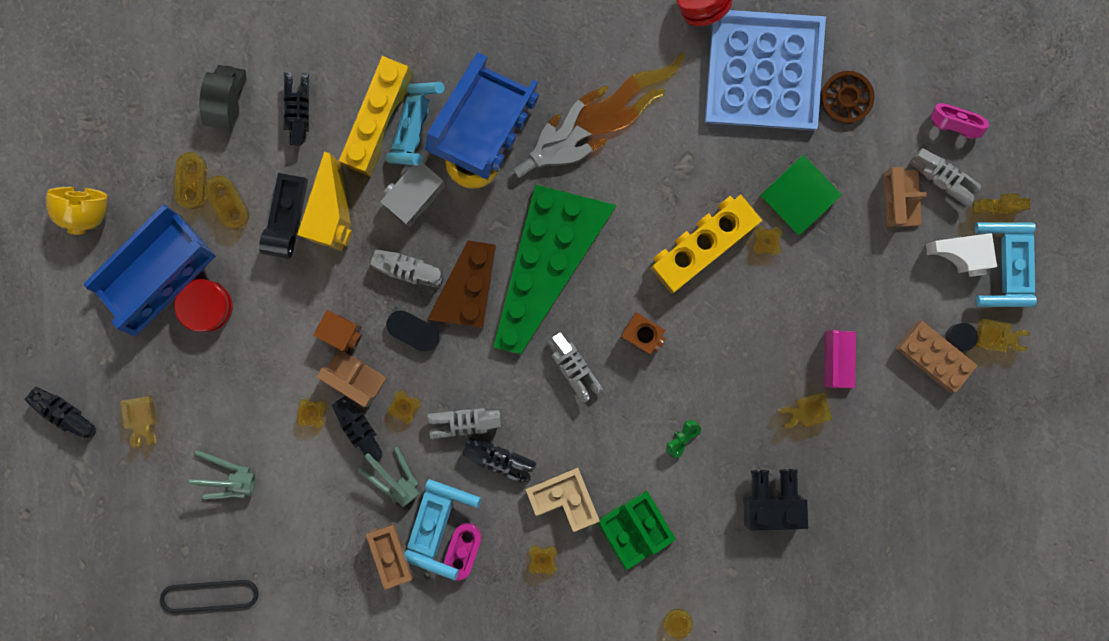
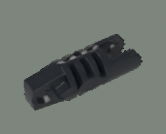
[283,72,309,146]
[25,386,96,438]
[332,396,383,461]
[462,438,536,484]

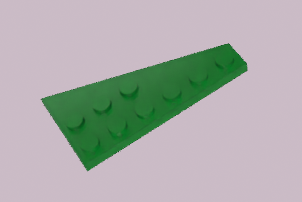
[494,184,617,354]

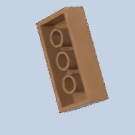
[895,321,978,393]

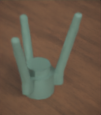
[358,447,419,507]
[188,450,255,500]

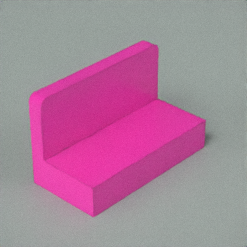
[824,330,856,388]

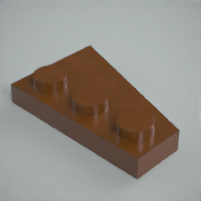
[427,240,496,328]

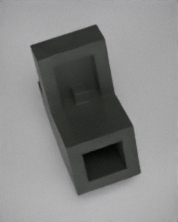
[199,65,247,130]

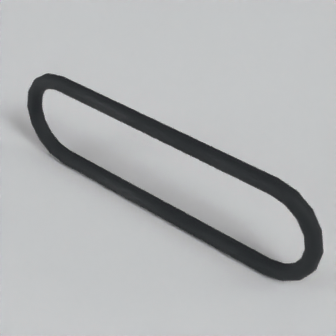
[160,580,258,613]

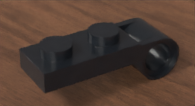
[259,173,308,259]

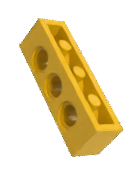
[650,194,763,294]

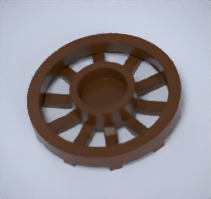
[821,71,875,124]

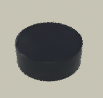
[946,323,978,351]

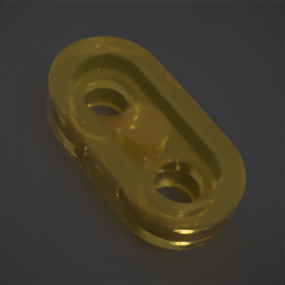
[174,152,207,210]
[205,175,250,229]

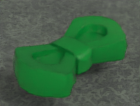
[666,420,701,458]

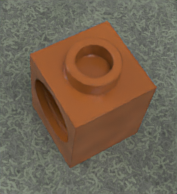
[313,310,362,352]
[620,312,666,355]

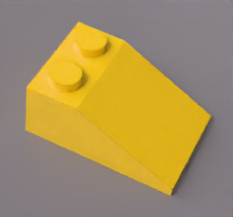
[297,152,352,251]

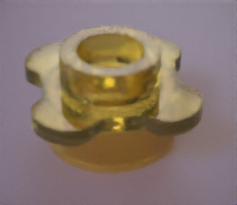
[753,227,782,255]
[387,390,421,423]
[296,398,327,428]
[528,545,557,574]

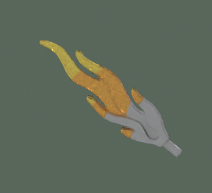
[513,52,685,178]

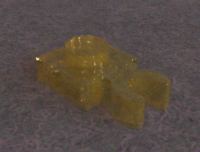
[972,193,1030,213]
[974,319,1030,352]
[777,392,833,429]
[120,396,157,448]

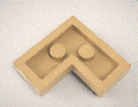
[525,468,600,532]

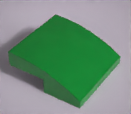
[760,154,842,235]
[597,491,676,570]

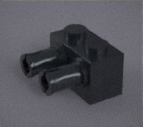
[743,469,808,531]

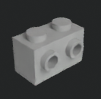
[380,163,447,227]

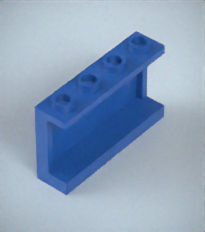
[425,52,539,180]
[84,205,216,337]

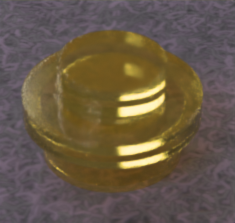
[664,609,693,638]

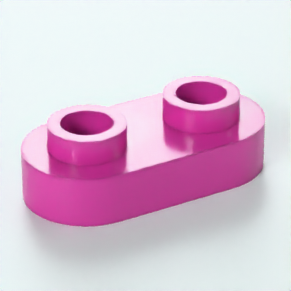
[930,103,989,139]
[443,523,482,580]

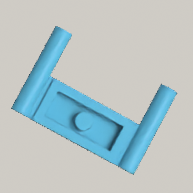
[386,82,445,165]
[974,222,1037,307]
[405,479,482,581]

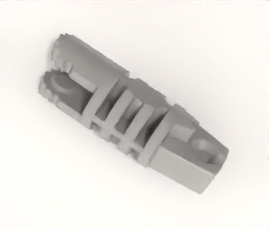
[910,148,981,206]
[370,250,443,287]
[547,333,603,403]
[427,408,501,439]

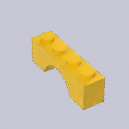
[339,56,413,177]

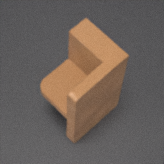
[883,167,927,228]
[316,349,386,407]
[366,523,413,590]

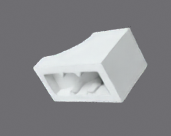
[926,233,997,277]

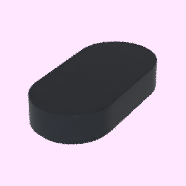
[386,310,440,352]

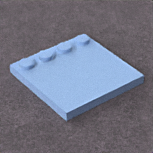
[705,10,826,131]

